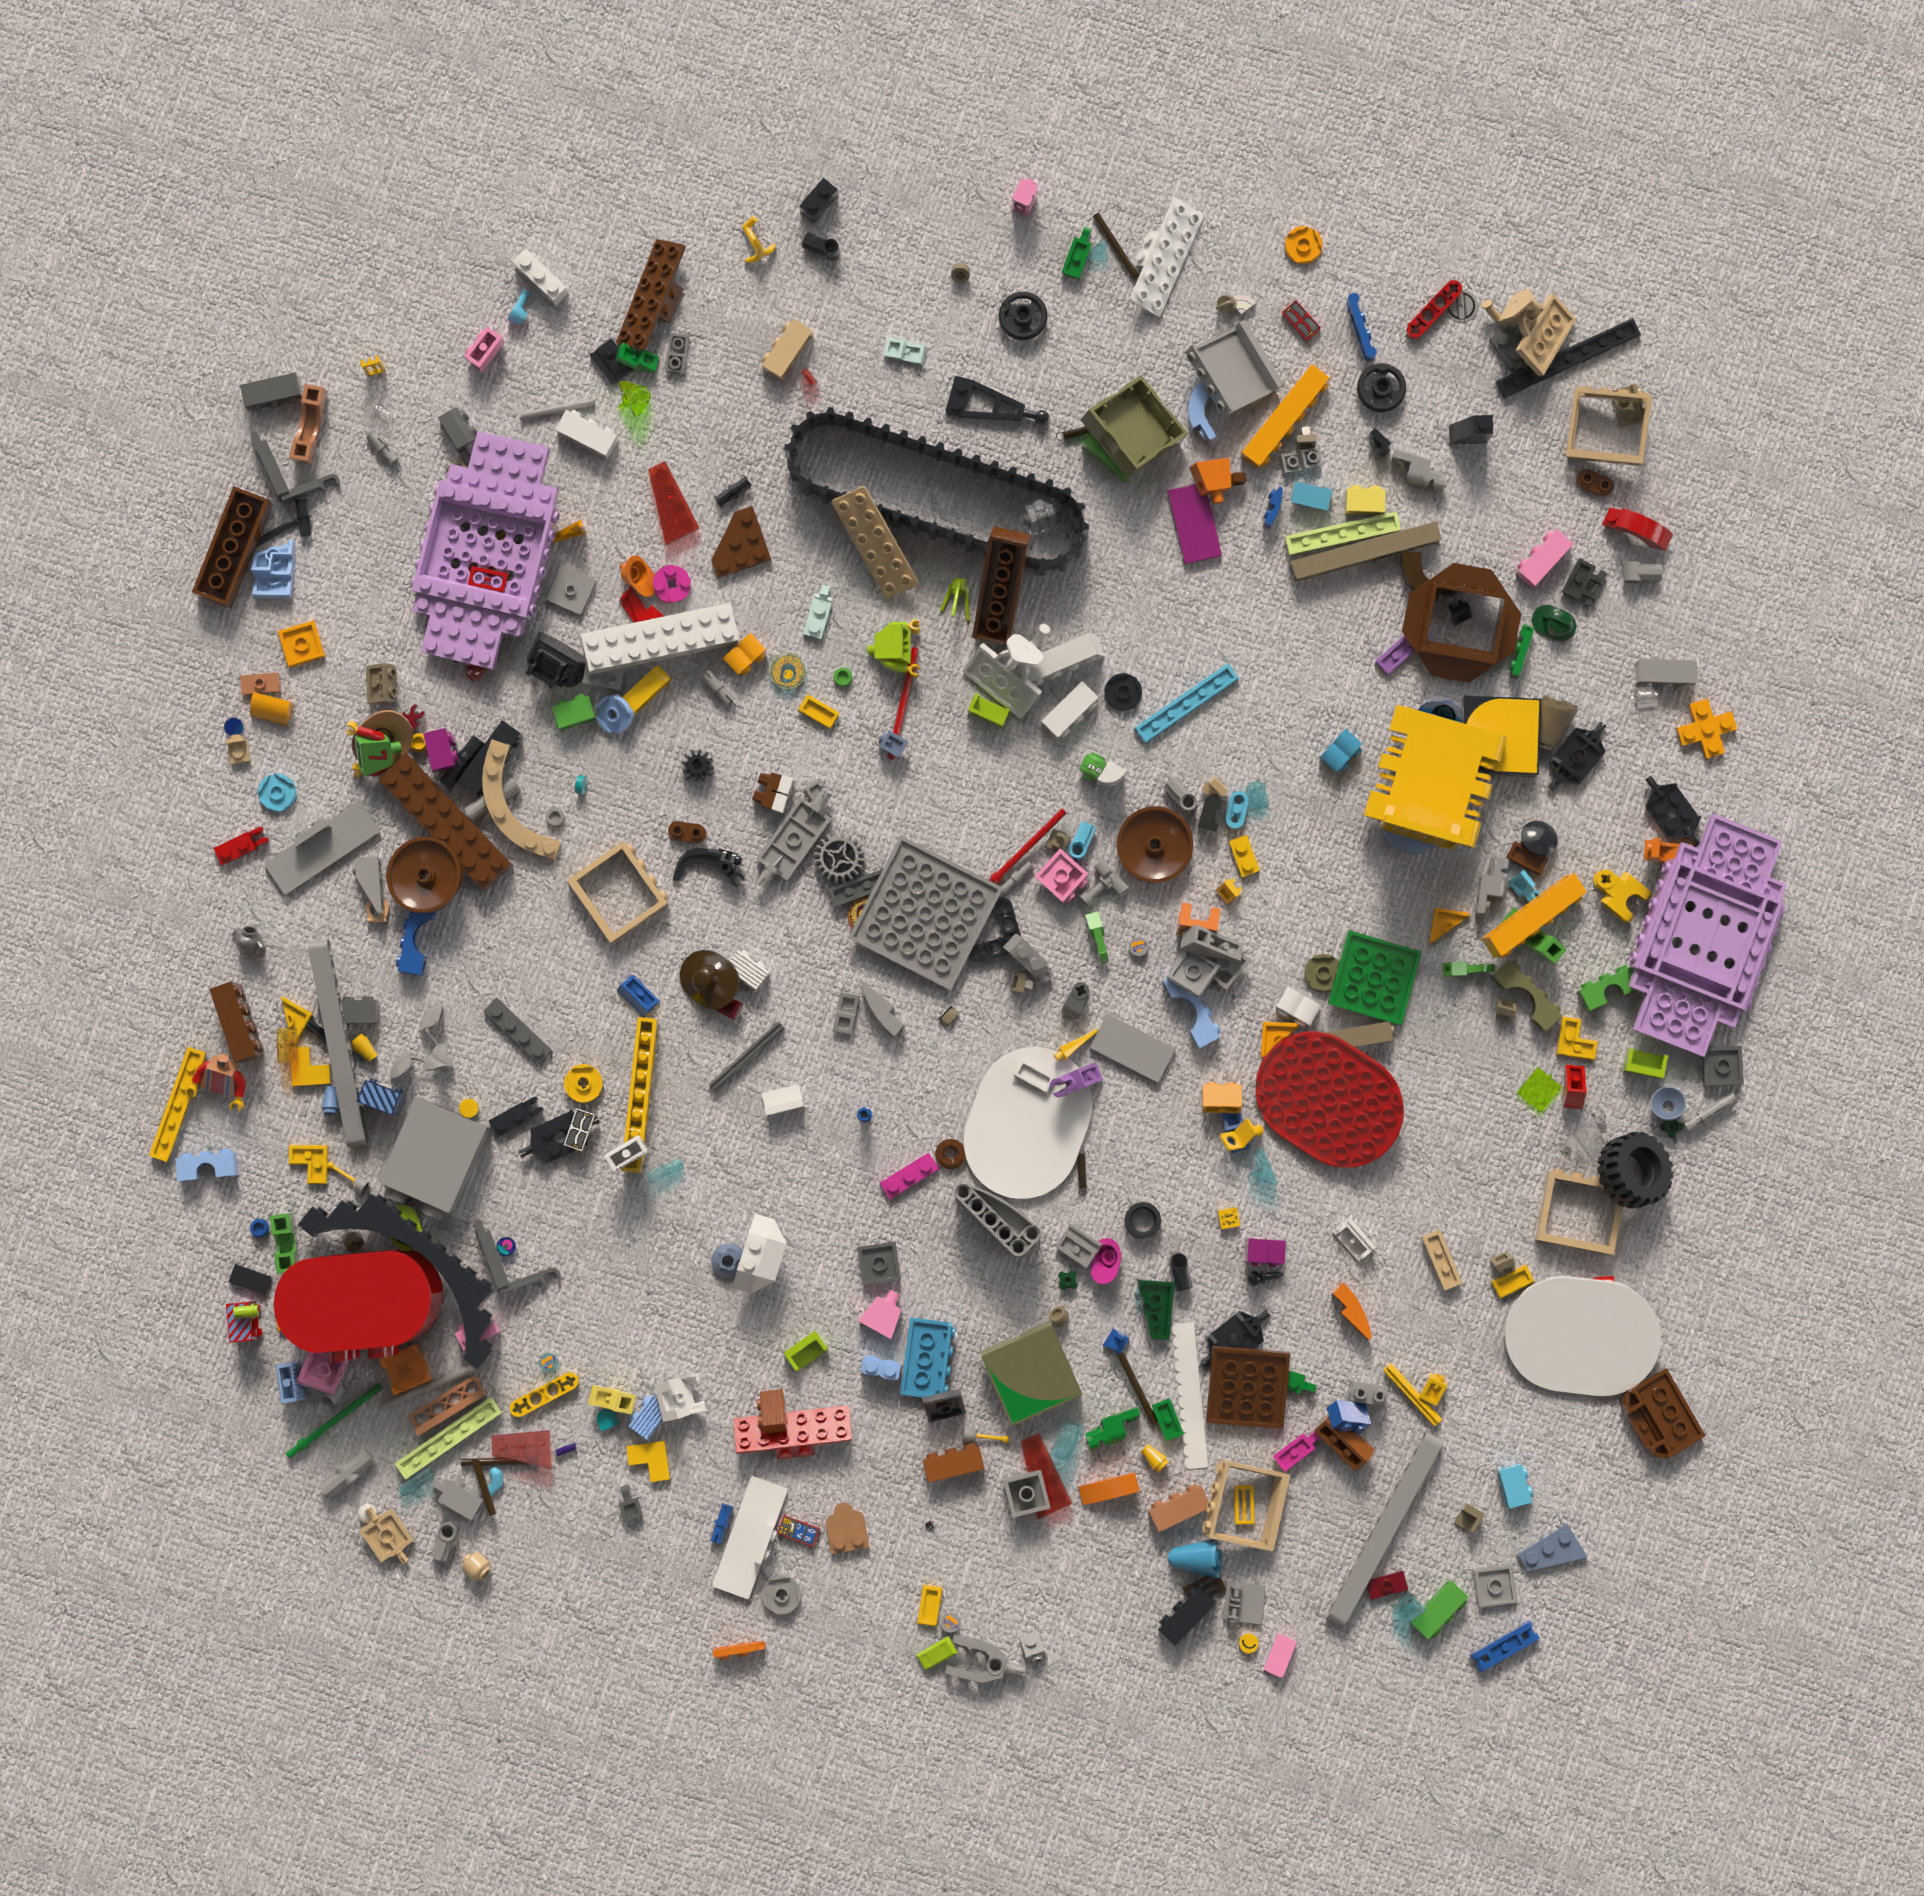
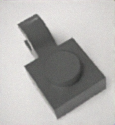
[619,1485,643,1522]

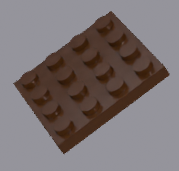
[1205,1346,1291,1429]

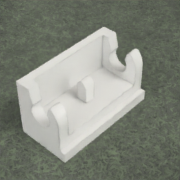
[1333,1218,1376,1261]

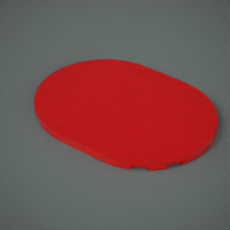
[1255,1031,1404,1168]

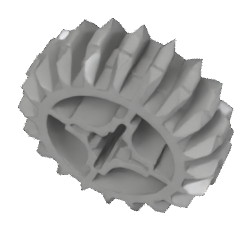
[814,832,865,883]

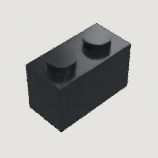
[799,178,839,224]

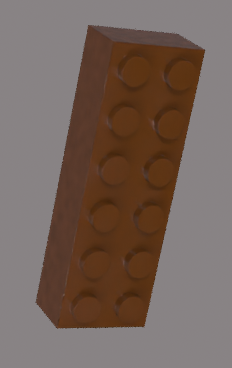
[192,486,273,609]
[972,526,1031,646]

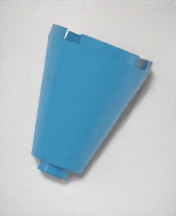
[1168,1539,1222,1578]

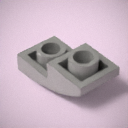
[665,332,690,373]
[1279,447,1323,475]

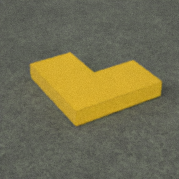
[1556,1016,1598,1061]
[290,1047,331,1086]
[289,1145,329,1184]
[626,1441,670,1482]

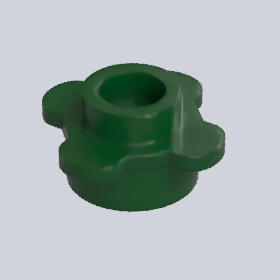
[1660,1120,1683,1138]
[1058,1270,1078,1290]

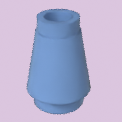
[321,1086,340,1115]

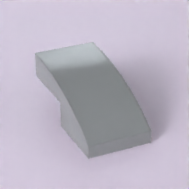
[833,991,860,1034]

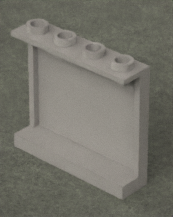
[1185,320,1284,418]

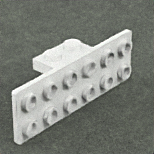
[1130,198,1204,317]
[713,1476,788,1599]

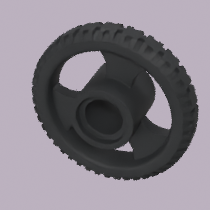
[999,291,1048,341]
[1357,363,1406,413]

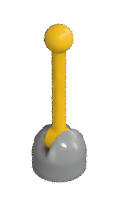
[327,1161,370,1194]
[962,1426,1009,1443]

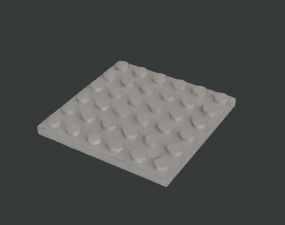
[848,836,1003,990]

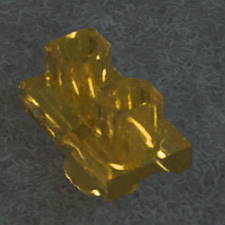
[276,1028,298,1063]

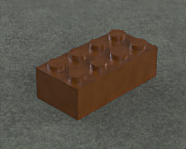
[209,981,264,1064]

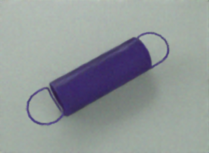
[550,1443,582,1457]

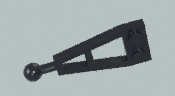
[945,376,1049,425]

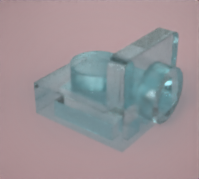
[1245,780,1269,811]

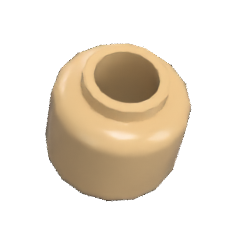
[462,1552,491,1581]

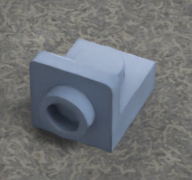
[878,730,909,758]

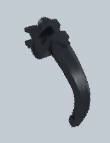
[673,848,746,887]

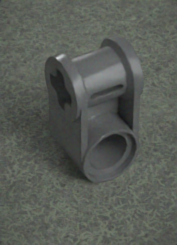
[1061,982,1089,1020]

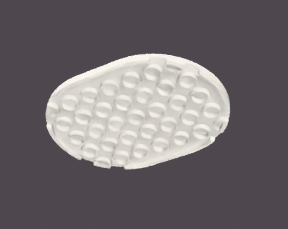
[964,1047,1092,1199]
[1504,1276,1661,1396]

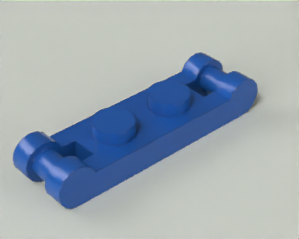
[1346,293,1377,362]
[1470,1620,1540,1673]

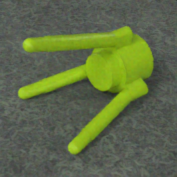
[940,578,970,621]

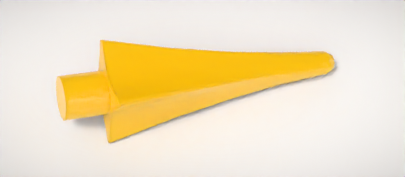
[1053,1029,1098,1061]

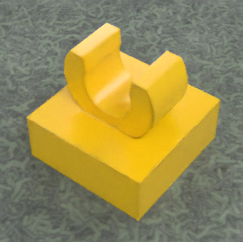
[1216,879,1242,905]

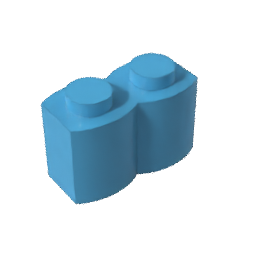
[1319,729,1362,773]

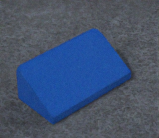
[617,974,660,1017]

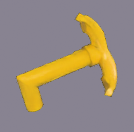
[742,216,776,263]

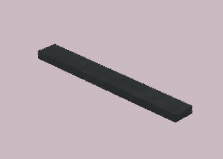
[1495,318,1641,399]

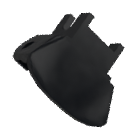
[525,632,586,689]

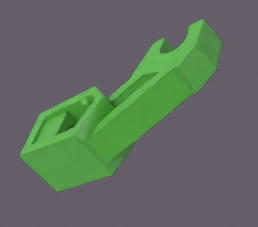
[1086,912,1109,964]
[1442,962,1495,977]

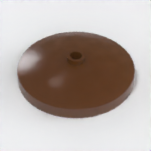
[1116,806,1193,883]
[386,837,463,914]

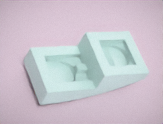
[883,337,927,365]

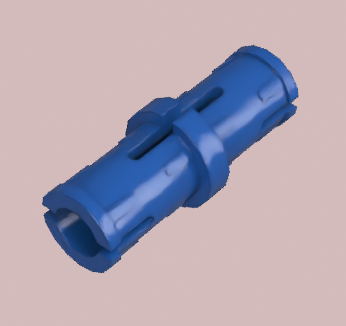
[857,1107,872,1123]
[710,1503,734,1544]

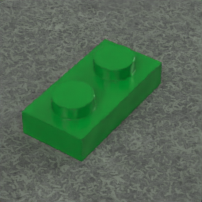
[1152,1398,1184,1441]

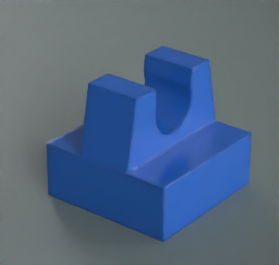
[1103,1328,1130,1354]

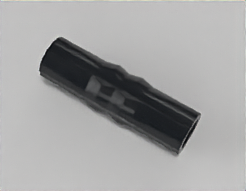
[438,735,485,790]

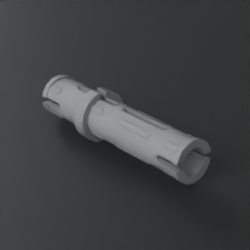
[1682,1093,1738,1133]

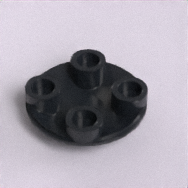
[1520,821,1558,857]

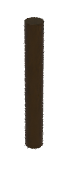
[471,1458,497,1516]

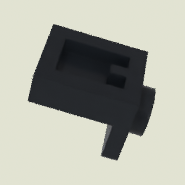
[1368,428,1391,460]

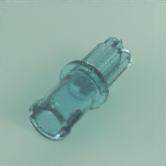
[646,1157,685,1182]
[397,1468,435,1497]

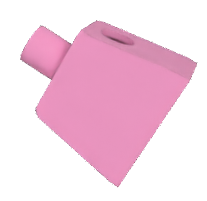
[859,1290,902,1339]

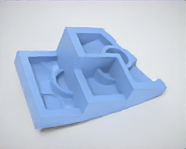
[251,539,295,599]

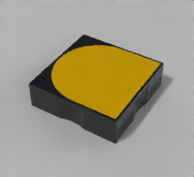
[1461,695,1541,778]

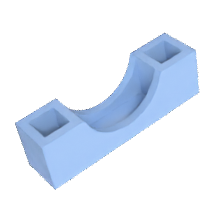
[1162,978,1221,1049]

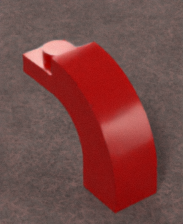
[1602,507,1673,551]

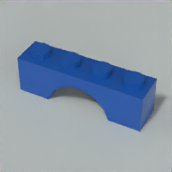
[396,910,436,976]

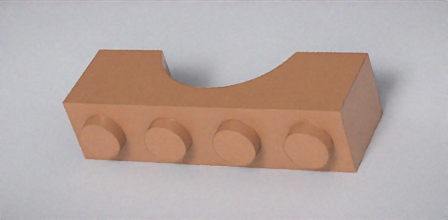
[289,384,328,466]

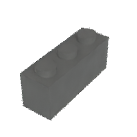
[240,372,303,412]
[318,996,379,1024]

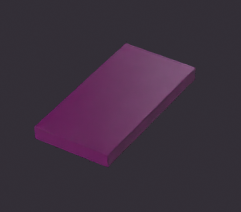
[1167,484,1222,565]

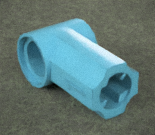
[1068,822,1097,861]

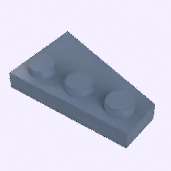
[1517,1524,1588,1571]

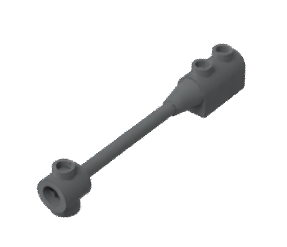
[438,408,524,544]

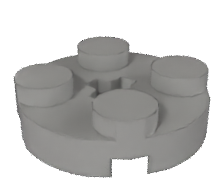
[762,1574,801,1615]

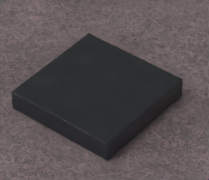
[922,1389,966,1422]

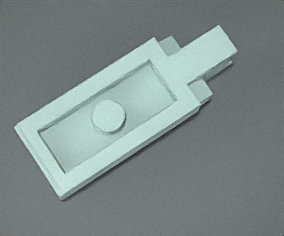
[803,585,832,640]

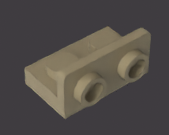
[1612,383,1645,428]
[366,663,398,704]

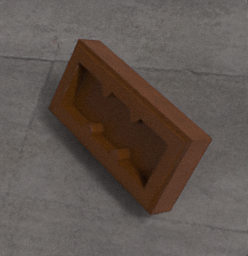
[1506,841,1549,876]

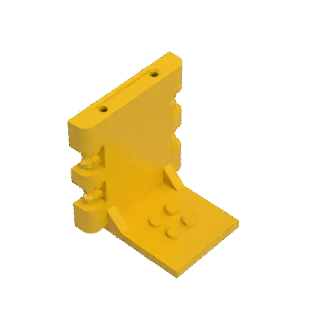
[1363,705,1507,851]

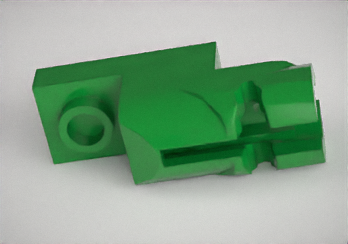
[1085,1407,1140,1451]

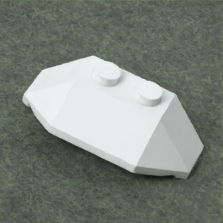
[733,1214,787,1294]

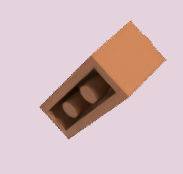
[1148,1483,1209,1532]

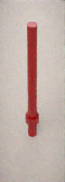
[887,647,919,760]
[989,808,1067,884]

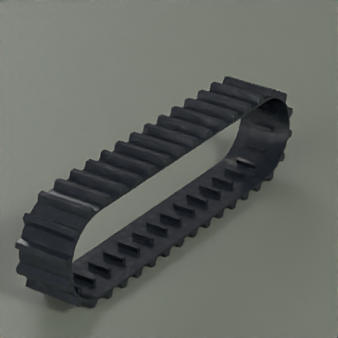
[784,407,1089,575]

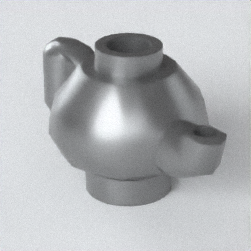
[232,926,266,958]

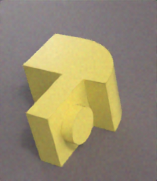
[588,1385,636,1415]

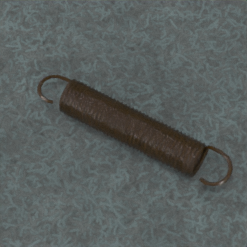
[1056,426,1090,441]
[1077,1146,1087,1196]

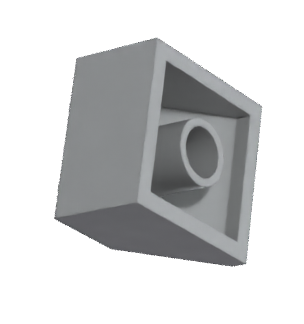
[1003,1470,1050,1518]

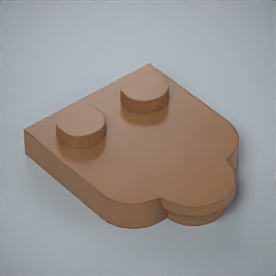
[826,1502,870,1554]

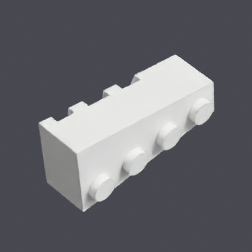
[1028,633,1104,686]

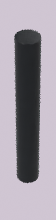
[256,517,298,547]

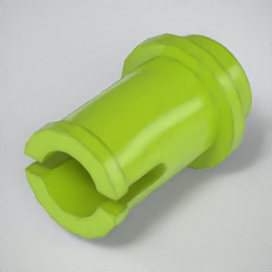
[233,1303,259,1319]

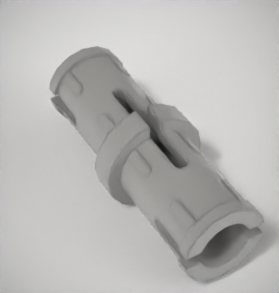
[365,430,400,466]
[701,670,735,706]

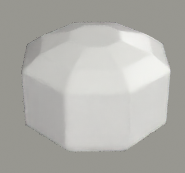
[358,1503,378,1523]

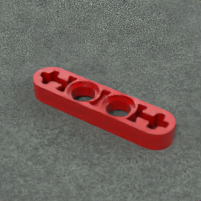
[1406,280,1462,340]

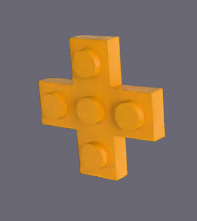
[1676,699,1737,759]

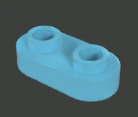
[1225,791,1249,829]

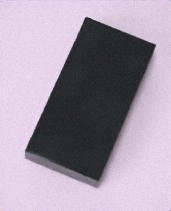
[228,1264,272,1295]

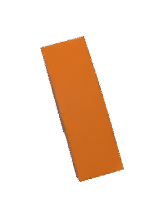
[1332,1282,1372,1340]
[1078,1472,1140,1505]

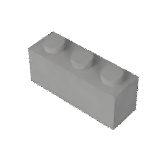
[1636,659,1697,689]

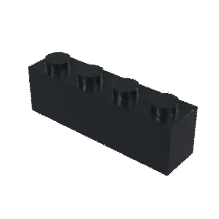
[457,720,523,797]

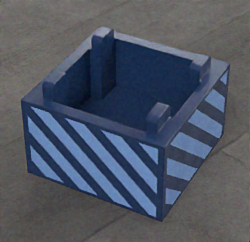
[356,1078,407,1116]

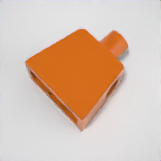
[1189,458,1232,505]

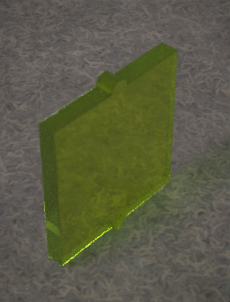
[1516,1066,1562,1112]

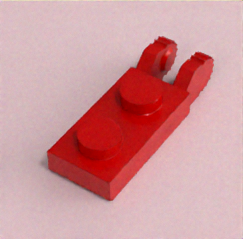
[213,826,269,866]

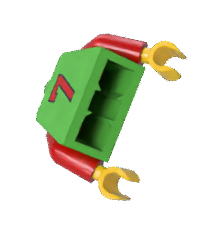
[346,721,402,778]

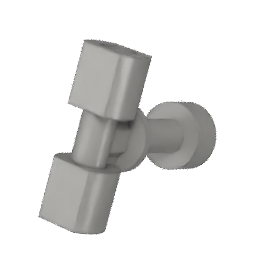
[1079,859,1129,907]

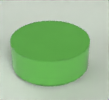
[833,667,853,687]

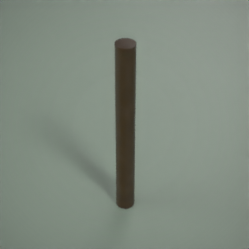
[1093,212,1139,280]
[1117,1352,1158,1424]
[460,1457,539,1467]

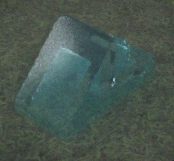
[1248,1147,1278,1185]

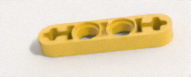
[509,1372,579,1417]

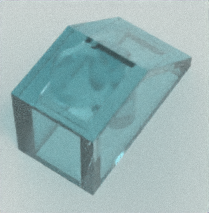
[1050,1417,1083,1462]
[1391,1592,1426,1623]

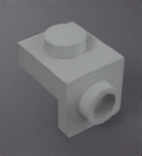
[1019,1630,1047,1664]

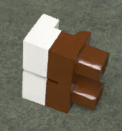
[752,772,794,815]

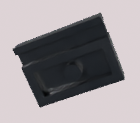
[589,338,634,385]

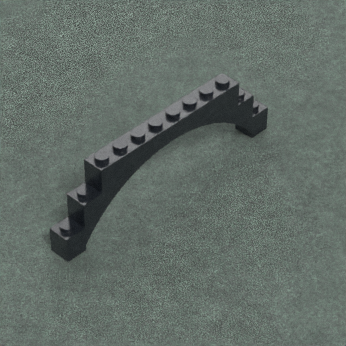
[298,1194,495,1370]

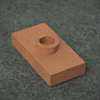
[240,673,281,695]

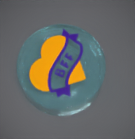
[539,1353,559,1372]

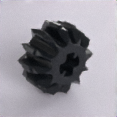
[681,749,714,782]

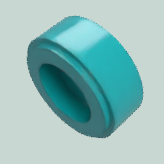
[575,775,587,795]

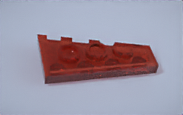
[648,461,700,546]
[1021,1433,1073,1520]

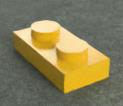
[1229,835,1260,878]

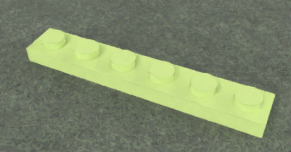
[1285,512,1401,556]
[395,1396,502,1480]

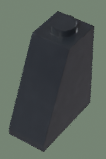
[1449,415,1494,445]

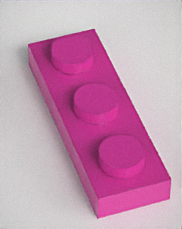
[880,1152,939,1199]

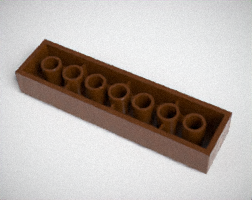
[378,753,513,891]

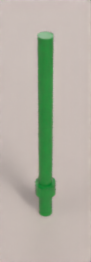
[285,1383,383,1459]

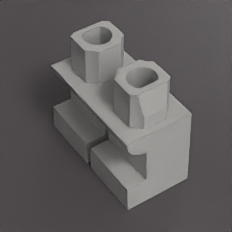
[1347,1381,1388,1406]

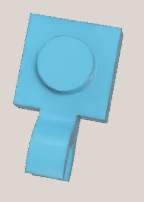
[1508,870,1540,902]

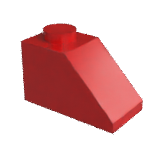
[1562,1065,1587,1109]

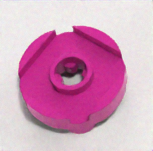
[653,564,691,603]

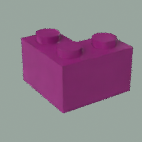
[423,728,459,773]
[1245,1238,1286,1267]

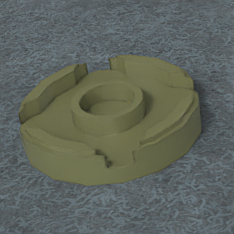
[1304,954,1339,992]

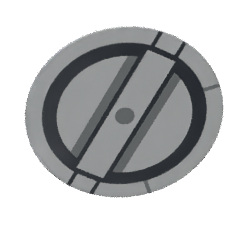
[1444,289,1478,323]

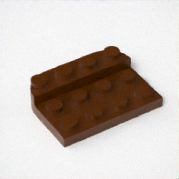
[1620,1368,1706,1458]

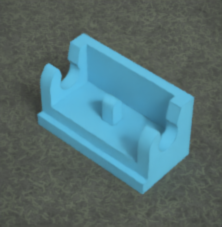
[1291,482,1333,511]

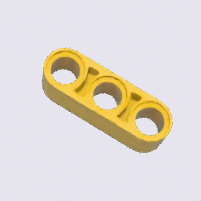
[622,665,672,715]

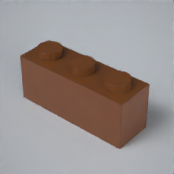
[1314,1414,1375,1472]
[923,1443,985,1483]

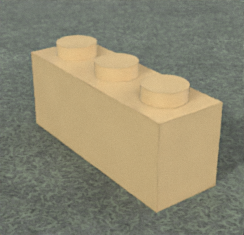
[762,318,813,382]

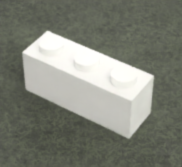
[512,248,569,306]
[555,410,618,459]
[1041,681,1098,740]

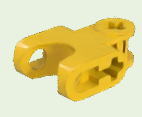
[1593,869,1652,923]

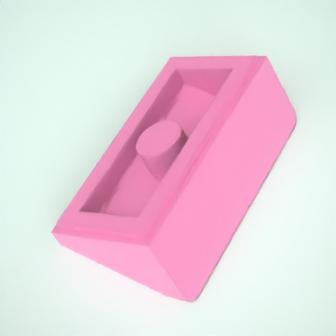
[1263,1633,1297,1678]

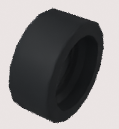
[1124,1202,1162,1239]

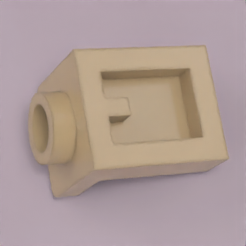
[225,735,251,764]
[1201,775,1228,797]

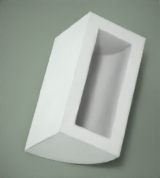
[1096,761,1126,787]

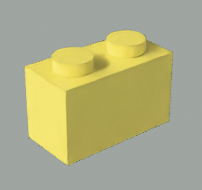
[1345,485,1386,515]

